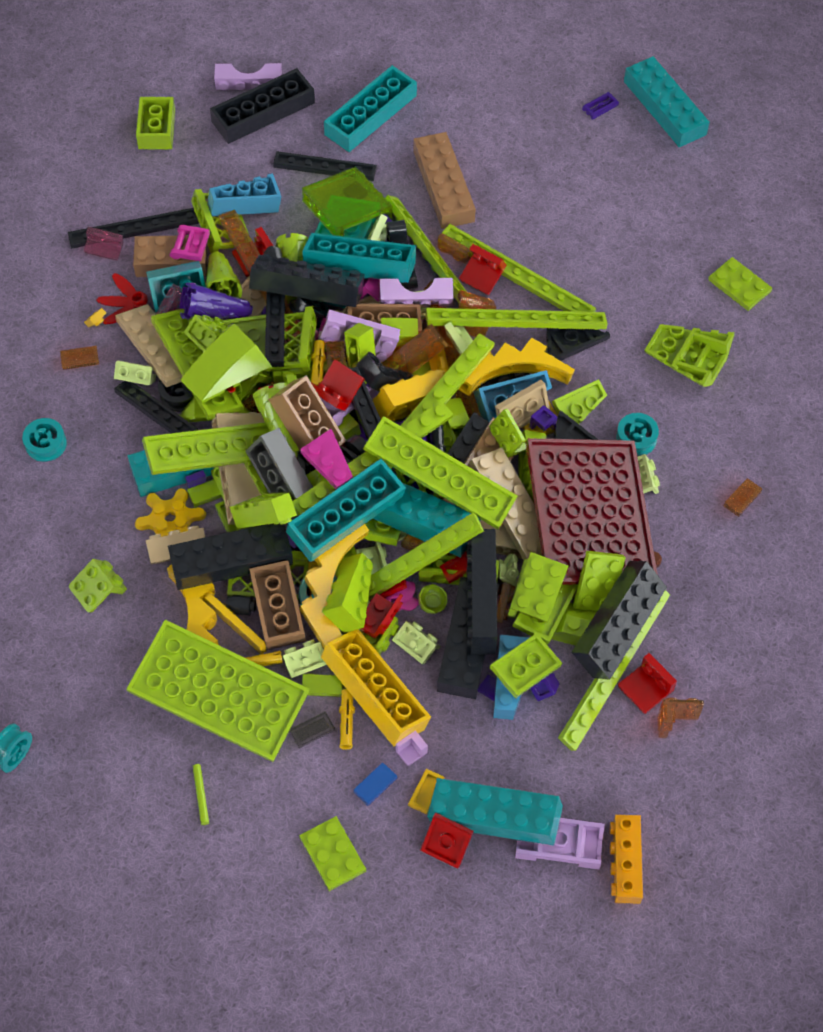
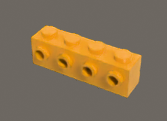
[609,815,643,904]

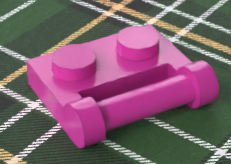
[170,225,210,262]

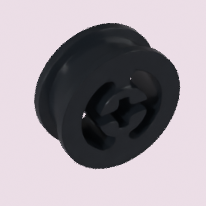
[289,297,329,328]
[158,380,194,412]

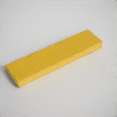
[205,594,267,654]

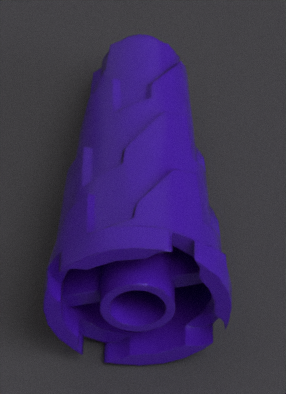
[179,282,253,320]

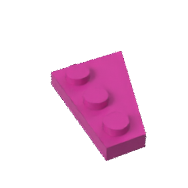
[301,429,353,490]

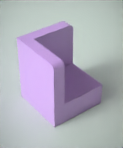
[396,730,428,766]

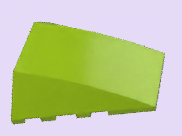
[181,324,273,403]
[645,324,734,387]

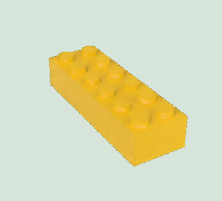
[321,629,431,747]

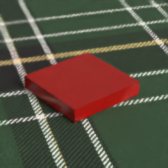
[420,813,474,869]

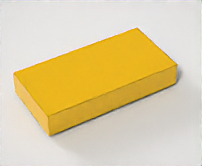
[408,769,445,815]

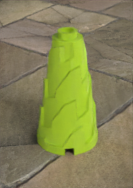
[276,233,309,304]
[206,251,242,298]
[253,383,299,457]

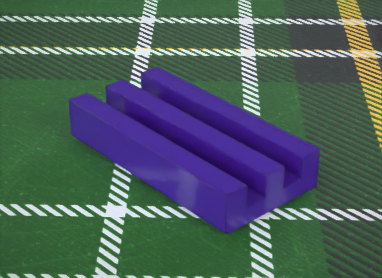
[582,92,619,120]

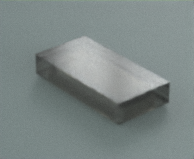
[289,711,335,748]

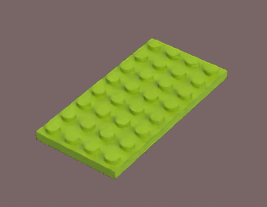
[126,620,310,762]

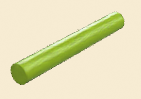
[192,764,209,825]

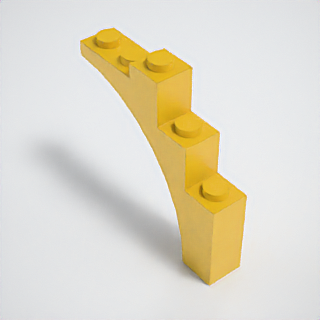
[458,338,575,396]
[300,524,369,650]
[167,564,219,645]

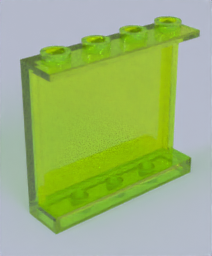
[302,167,393,237]

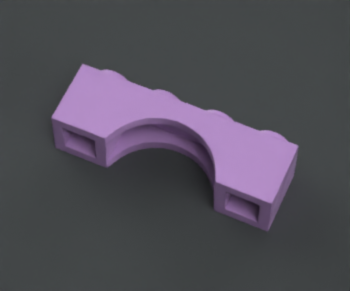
[214,63,282,91]
[380,278,453,307]

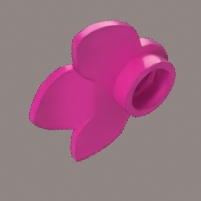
[386,581,419,612]

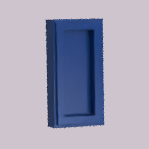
[353,762,397,806]

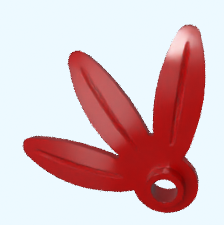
[96,273,148,325]

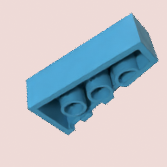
[207,173,281,216]
[473,370,552,422]
[493,635,529,720]

